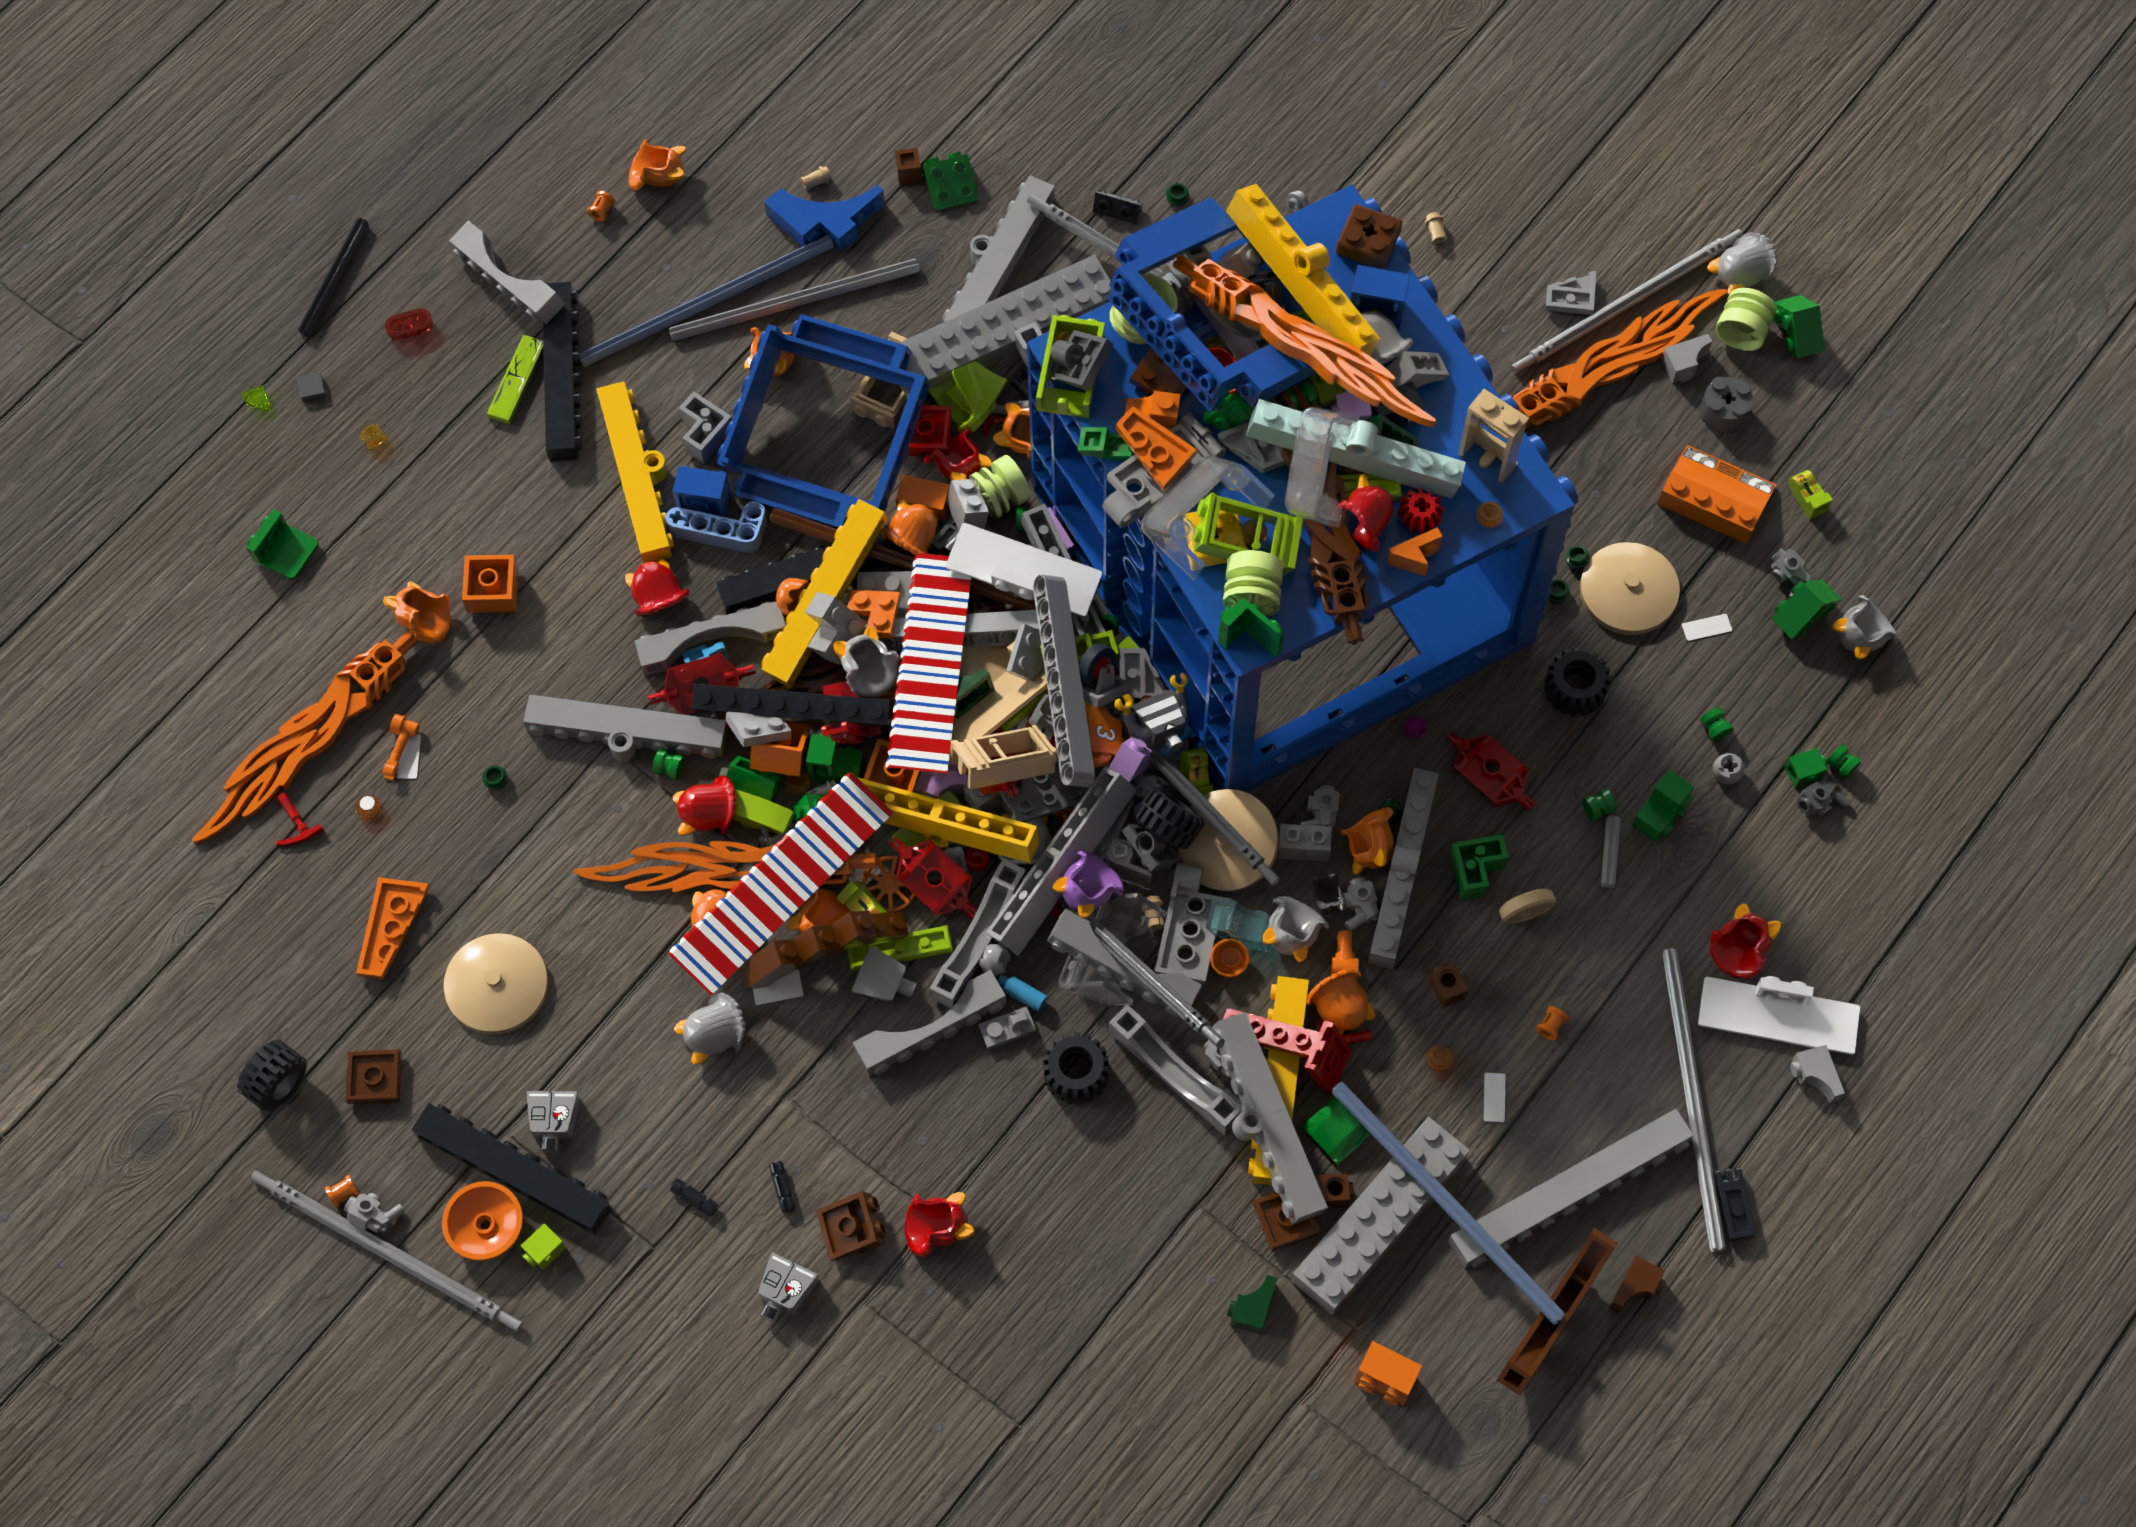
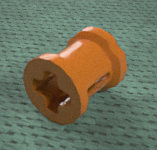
[587,191,616,222]
[1536,1006,1569,1041]
[325,1175,360,1208]

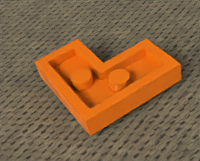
[847,590,901,639]

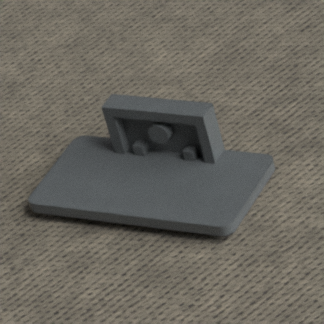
[1005,761,1103,822]

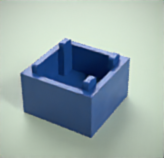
[1351,265,1410,329]
[672,465,732,518]

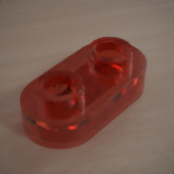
[385,308,433,340]

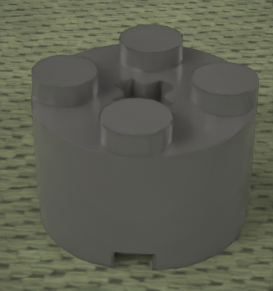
[1700,377,1753,433]

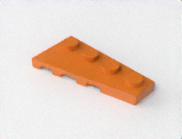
[356,877,430,980]

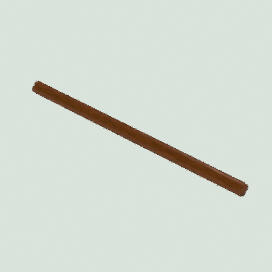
[770,508,1036,610]

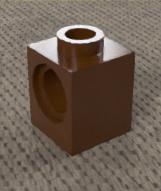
[1429,963,1469,1008]
[1315,1174,1354,1208]

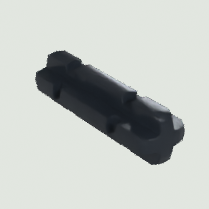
[769,1161,795,1213]
[670,1178,718,1217]

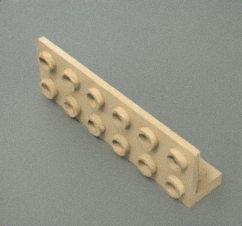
[948,641,1047,764]

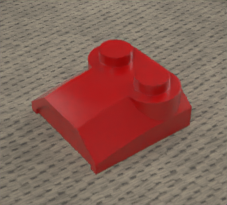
[903,404,952,457]

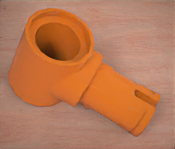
[1331,930,1359,981]

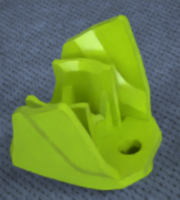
[928,362,1008,433]

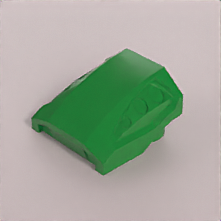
[1301,1096,1372,1167]

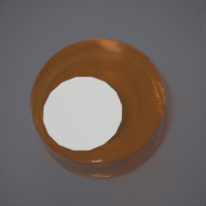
[355,795,382,821]

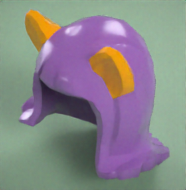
[1052,851,1124,919]

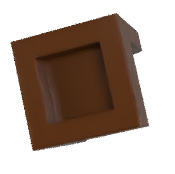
[894,148,922,186]

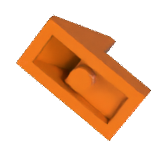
[1387,527,1443,576]

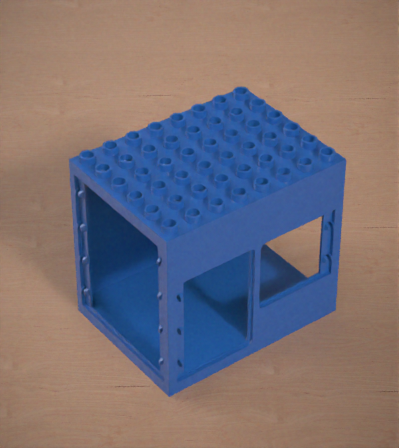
[1027,184,1578,792]

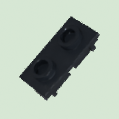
[1093,190,1143,224]

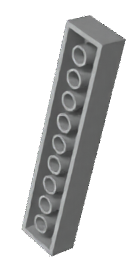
[899,255,1112,399]

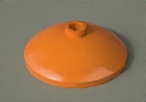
[442,1181,523,1261]

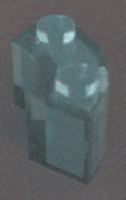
[1206,898,1271,953]

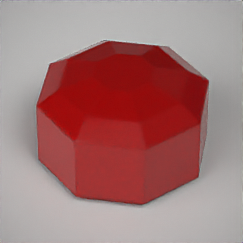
[964,847,990,872]

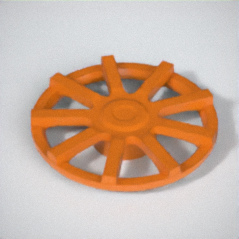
[862,856,915,912]

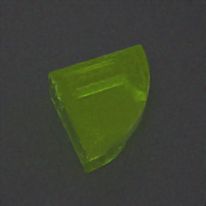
[240,385,272,410]

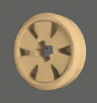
[1499,889,1556,924]

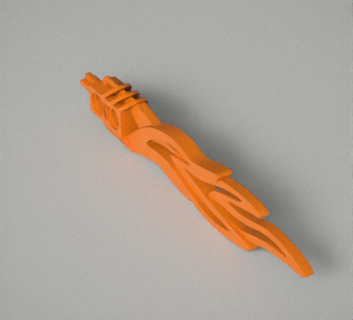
[1173,254,1436,427]
[1513,289,1728,429]
[192,630,419,844]
[573,841,877,892]

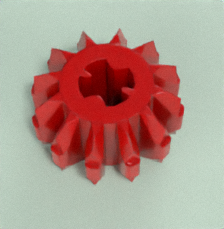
[1397,488,1444,535]

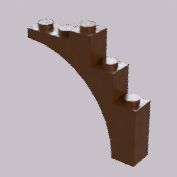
[739,910,910,990]
[1497,1228,1618,1396]

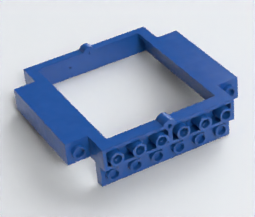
[1108,197,1317,413]
[717,314,931,529]

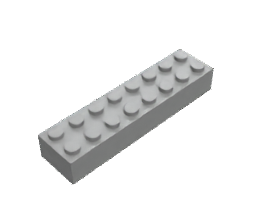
[1291,1116,1470,1316]

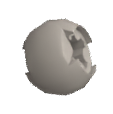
[1713,753,1745,785]
[980,944,1011,976]

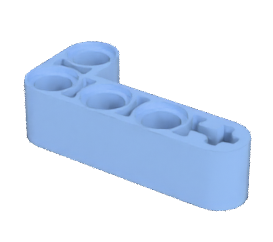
[666,502,767,553]

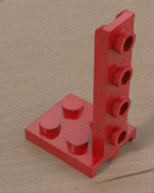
[821,681,884,746]
[1223,1008,1352,1096]

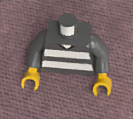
[1114,673,1189,752]

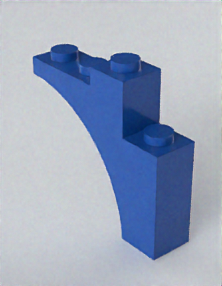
[764,185,885,251]

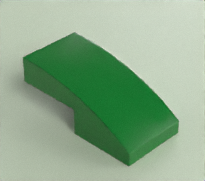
[1078,427,1135,461]

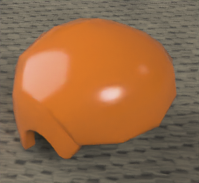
[776,578,809,615]
[1210,938,1250,978]

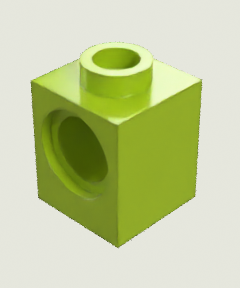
[521,1223,566,1270]

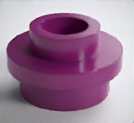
[1404,715,1427,739]

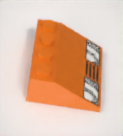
[1657,445,1776,544]

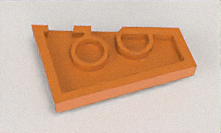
[1116,406,1197,492]

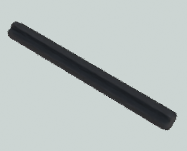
[298,218,369,337]

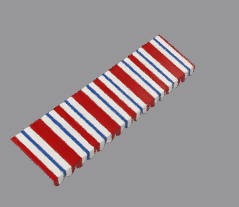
[886,553,971,774]
[669,772,893,996]

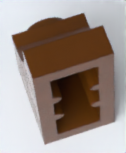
[1609,1256,1666,1313]

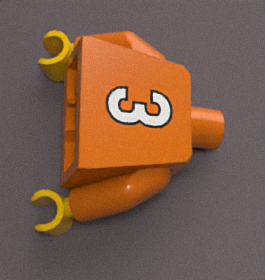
[1058,703,1128,773]

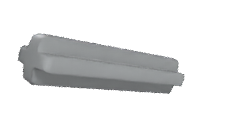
[1601,816,1621,889]

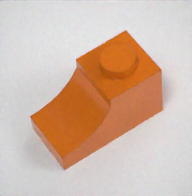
[1124,391,1181,430]

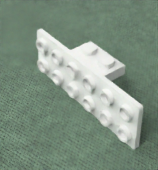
[946,523,1102,617]
[1698,976,1860,1055]

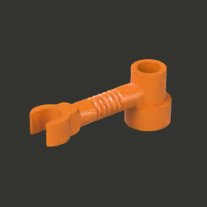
[382,714,420,781]

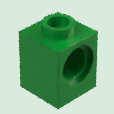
[1784,748,1828,789]

